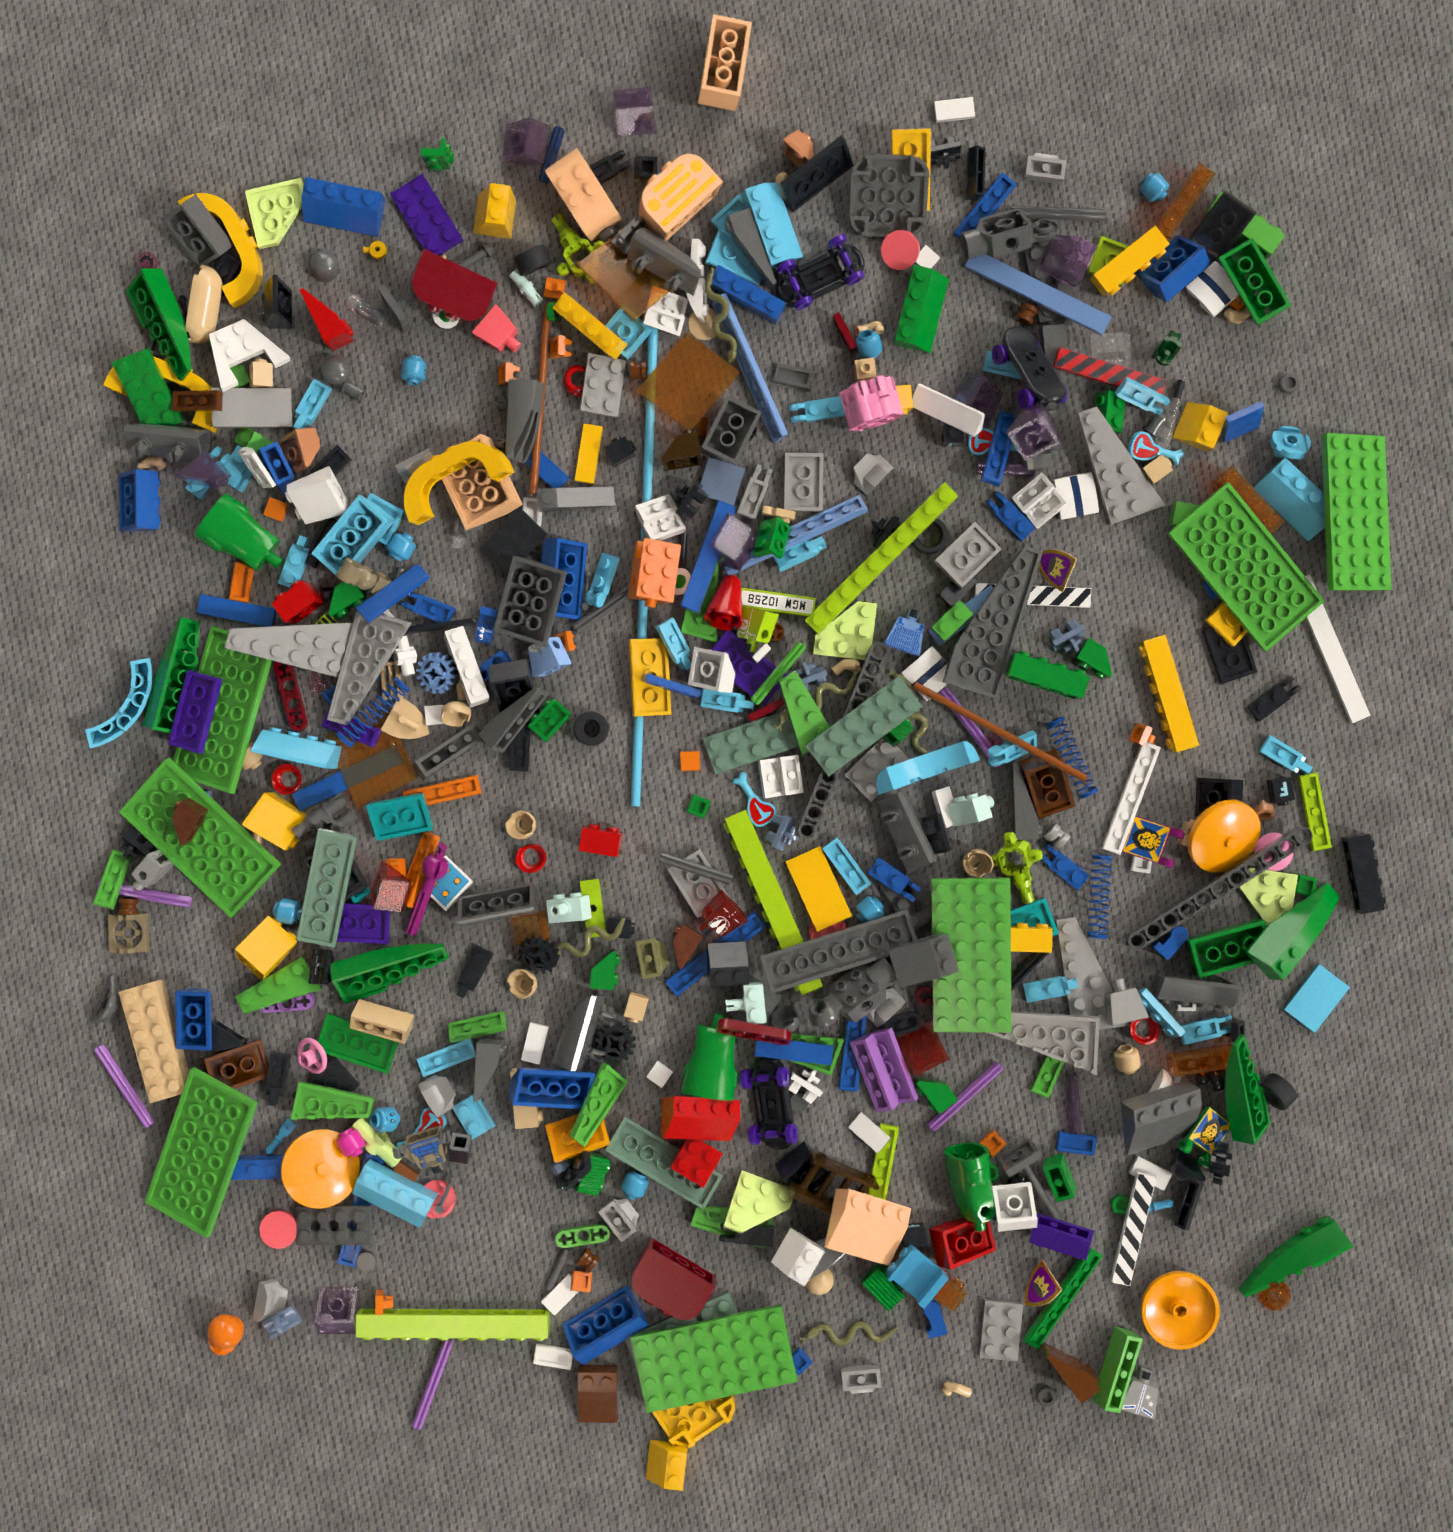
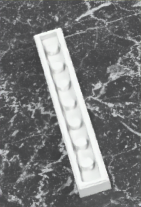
[1305,574,1370,723]

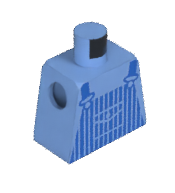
[883,609,924,657]

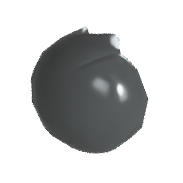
[309,250,339,282]
[321,356,351,385]
[771,1005,800,1033]

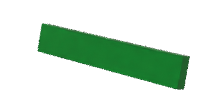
[1022,1247,1103,1349]

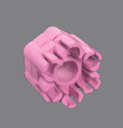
[839,376,904,431]

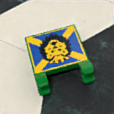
[1177,1105,1229,1168]

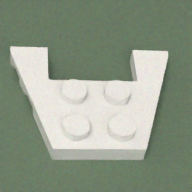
[209,319,290,392]

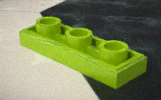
[580,878,607,938]

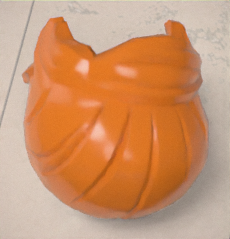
[207,1314,244,1356]

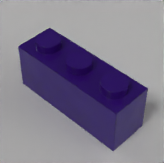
[1029,1213,1094,1261]

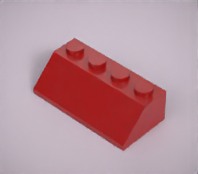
[662,1096,740,1141]

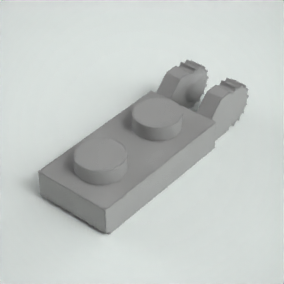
[737,464,773,521]

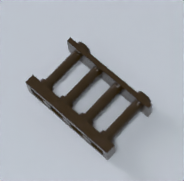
[787,1150,880,1214]

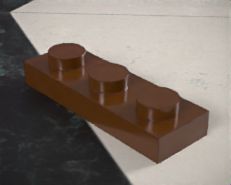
[172,390,223,412]

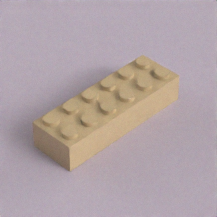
[119,979,189,1103]

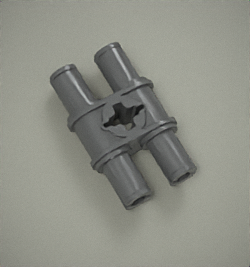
[292,795,357,851]

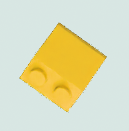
[1172,402,1228,453]
[646,1440,687,1491]

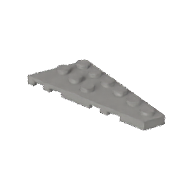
[1076,407,1165,525]
[327,611,411,725]
[224,622,353,677]
[1055,917,1130,1030]
[987,1011,1100,1075]

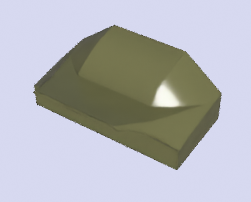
[635,938,669,979]

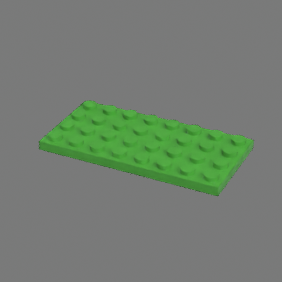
[1321,433,1391,591]
[1167,482,1325,652]
[173,626,272,794]
[119,758,281,918]
[932,878,1012,1033]
[145,1067,258,1238]
[631,1304,798,1413]

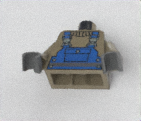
[392,1125,452,1173]

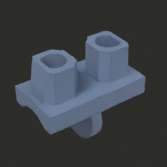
[1049,619,1086,653]
[796,660,827,692]
[765,815,799,851]
[262,1304,302,1339]

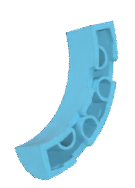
[85,658,152,748]
[876,741,980,795]

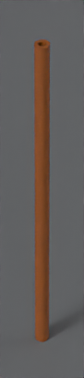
[529,304,550,495]
[913,682,1088,782]

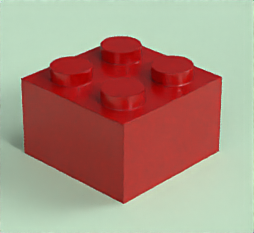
[271,580,325,625]
[578,823,623,857]
[669,1139,723,1188]

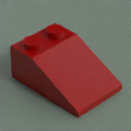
[299,288,354,351]
[929,1218,996,1270]

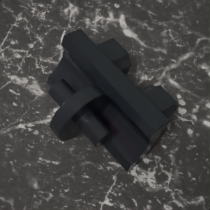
[930,136,961,169]
[674,483,709,519]
[871,516,902,548]
[120,826,155,860]
[307,949,335,985]

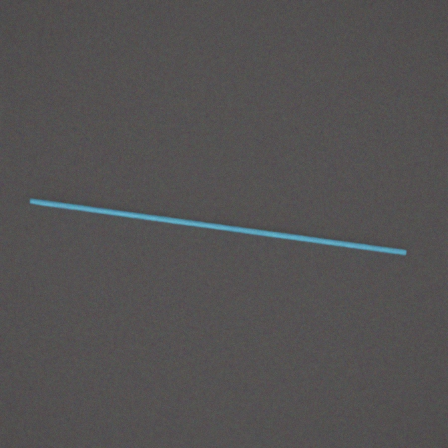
[631,173,660,806]

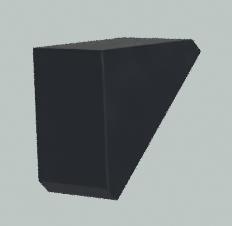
[211,1020,248,1052]

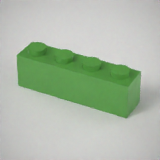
[1204,191,1285,260]
[1092,1326,1143,1413]

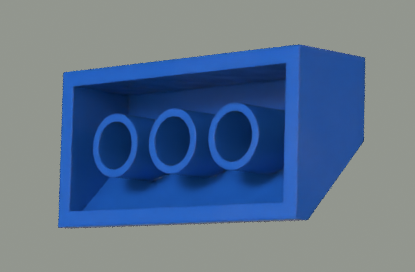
[302,177,386,237]
[541,538,587,620]
[508,1068,595,1109]
[562,1285,649,1365]

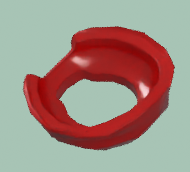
[563,365,585,397]
[271,764,302,795]
[515,844,547,873]
[1129,1018,1160,1045]

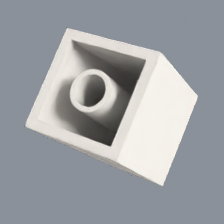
[285,466,348,524]

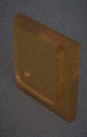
[512,910,551,946]

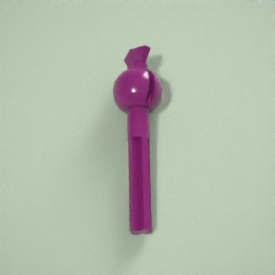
[405,842,449,936]

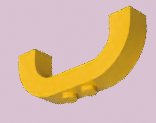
[178,193,263,309]
[103,356,217,433]
[404,441,515,525]

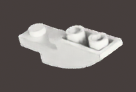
[686,239,709,322]

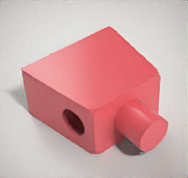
[472,304,521,352]

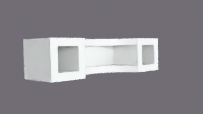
[443,626,489,708]

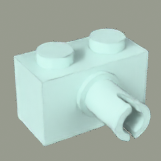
[947,793,994,827]
[546,892,592,923]
[725,981,766,1024]

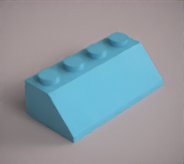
[741,183,803,269]
[1252,458,1325,541]
[312,495,395,575]
[251,727,342,769]
[352,1159,438,1228]

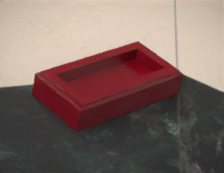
[833,312,857,353]
[748,698,785,722]

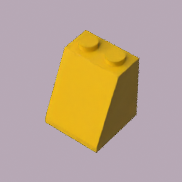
[473,183,516,239]
[242,792,307,850]
[235,916,297,980]

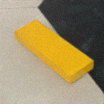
[575,424,603,484]

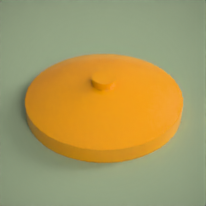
[1187,800,1261,873]
[281,1129,360,1209]
[1140,1271,1220,1350]

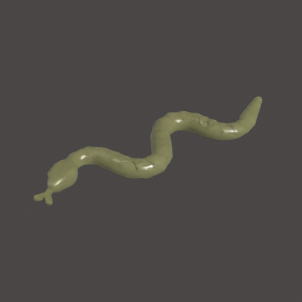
[705,268,737,370]
[888,669,929,755]
[775,672,858,731]
[555,918,625,958]
[800,1321,898,1346]

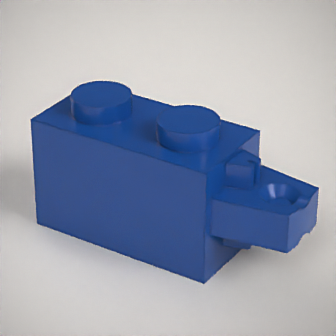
[257,442,295,498]

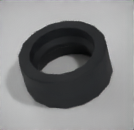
[912,518,948,554]

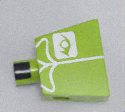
[737,607,779,653]

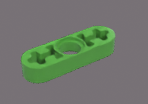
[555,1223,611,1248]

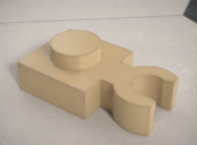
[762,506,796,524]

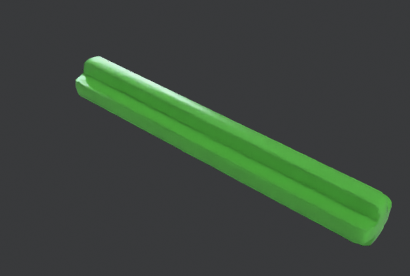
[751,642,806,705]

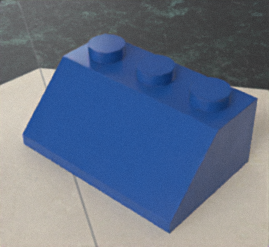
[1136,235,1210,302]
[119,469,161,532]
[175,988,212,1051]

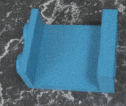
[886,1244,949,1309]

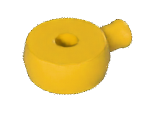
[363,241,387,260]

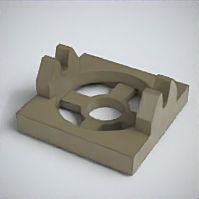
[108,913,149,954]

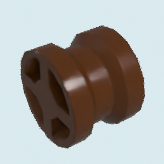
[1014,302,1038,326]
[630,360,647,380]
[770,622,784,642]
[118,898,139,915]
[576,1248,600,1273]

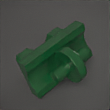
[1151,330,1183,366]

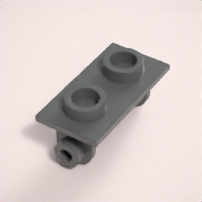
[611,216,649,254]

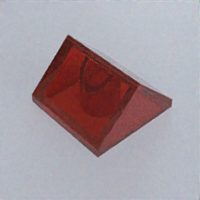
[372,861,412,912]

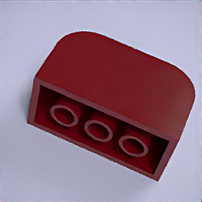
[409,249,498,323]
[632,1237,716,1320]

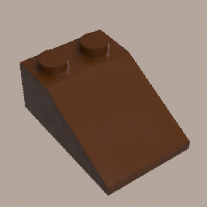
[1019,749,1075,819]
[200,1039,269,1089]
[1041,1342,1100,1404]
[578,1365,618,1423]

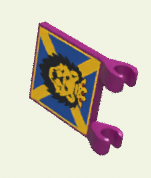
[1122,816,1185,868]

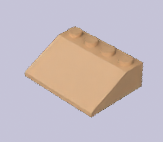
[442,434,523,530]
[824,1189,911,1266]

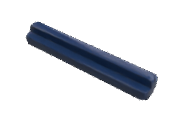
[539,126,564,184]

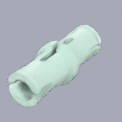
[509,269,543,307]

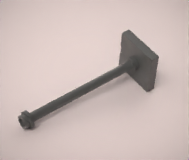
[378,243,495,333]
[997,1138,1063,1221]

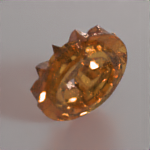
[1260,1282,1292,1311]

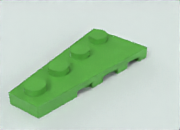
[680,563,718,643]
[779,670,830,755]
[235,956,322,1014]
[789,1033,844,1075]
[569,1062,628,1147]
[291,1081,375,1120]
[691,1205,773,1248]

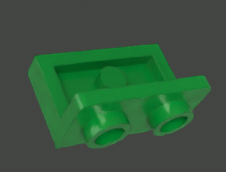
[421,137,454,172]
[1094,390,1125,434]
[753,517,790,559]
[528,699,573,742]

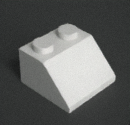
[688,647,735,693]
[992,1182,1037,1232]
[771,1228,825,1286]

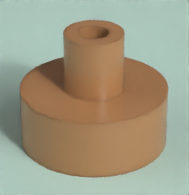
[1254,800,1275,820]

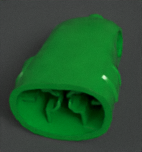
[194,493,283,572]
[680,1013,738,1101]
[943,1142,995,1232]

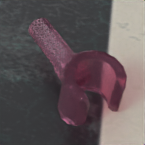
[312,671,327,693]

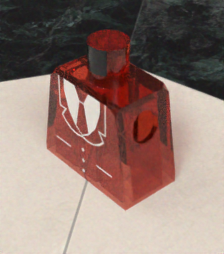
[699,890,748,936]

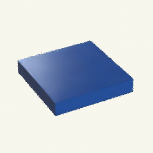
[1221,402,1265,443]

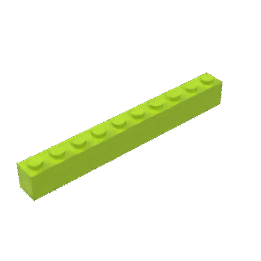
[805,482,958,635]
[723,809,823,995]
[356,1309,550,1341]

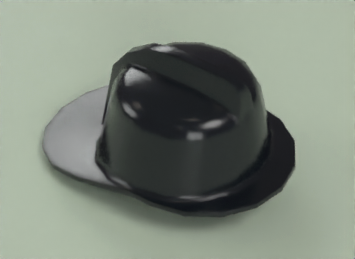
[1170,1148,1206,1182]

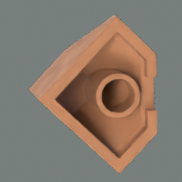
[782,130,814,168]
[277,428,321,473]

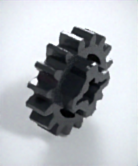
[517,935,560,974]
[595,1022,636,1064]
[1209,1142,1233,1185]

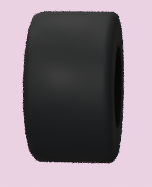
[514,244,552,276]
[573,711,609,746]
[1259,1073,1297,1111]

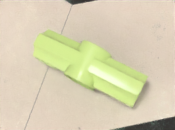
[351,1118,402,1168]

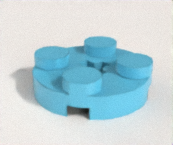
[1270,426,1311,460]

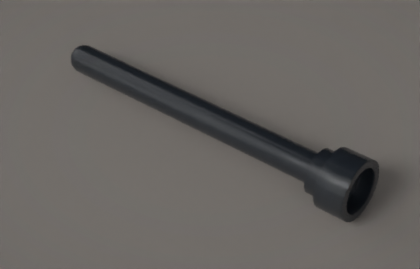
[404,618,477,635]

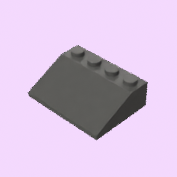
[493,556,567,647]
[1121,1080,1202,1156]

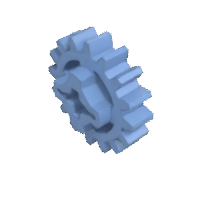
[416,652,458,694]

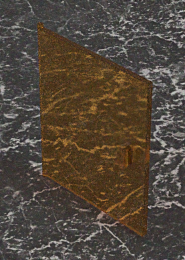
[576,225,672,322]
[635,331,740,430]
[324,707,418,809]

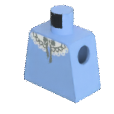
[528,637,571,677]

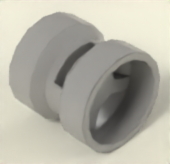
[1043,823,1070,850]

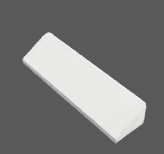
[912,383,985,436]

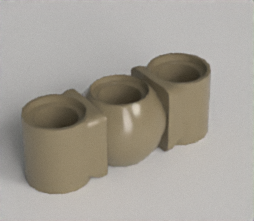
[336,558,392,594]

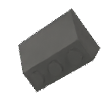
[160,194,233,269]
[702,395,762,465]

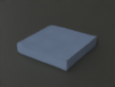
[700,457,745,506]

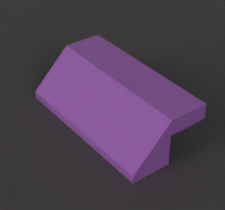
[850,1028,918,1112]

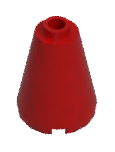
[704,575,743,631]

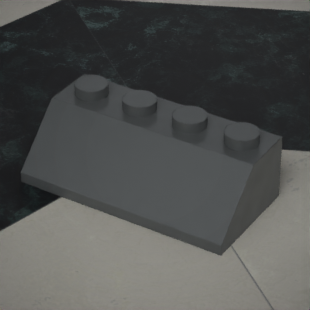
[457,883,539,927]
[1153,974,1242,1010]

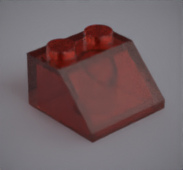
[896,1022,949,1077]

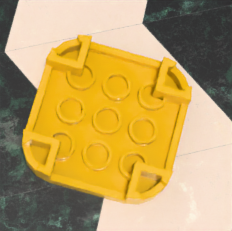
[652,1395,735,1448]

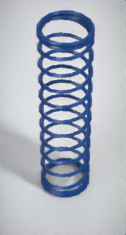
[336,676,410,748]
[1045,716,1098,799]
[1087,855,1113,939]

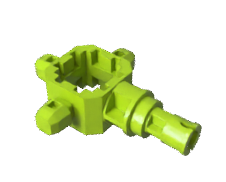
[551,214,607,284]
[991,831,1043,904]

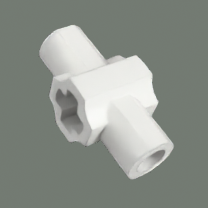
[393,636,417,676]

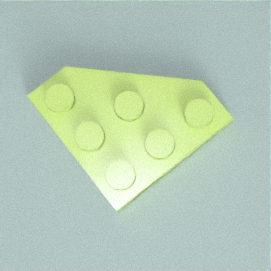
[245,178,304,249]
[813,601,877,660]
[1237,867,1298,926]
[723,1170,793,1233]

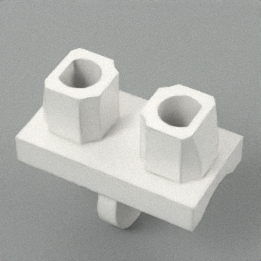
[788,1069,823,1104]

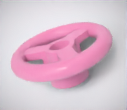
[297,1038,327,1074]

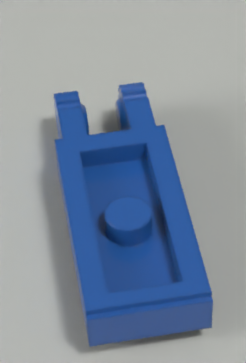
[985,491,1036,542]
[400,592,456,622]
[1041,844,1090,890]
[867,857,922,902]

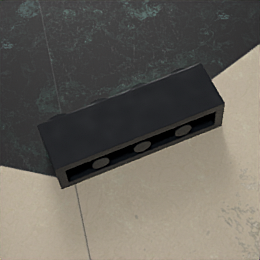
[1341,833,1386,914]

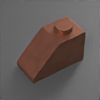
[172,798,208,846]
[672,923,703,969]

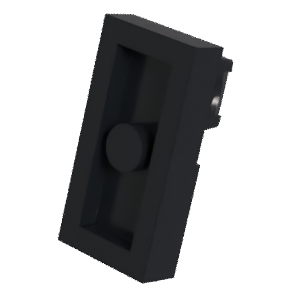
[921,814,951,854]

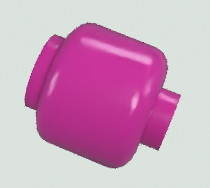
[336,1128,365,1158]

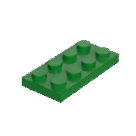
[111,348,184,426]
[316,1013,399,1074]

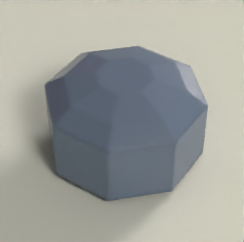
[551,1159,570,1175]

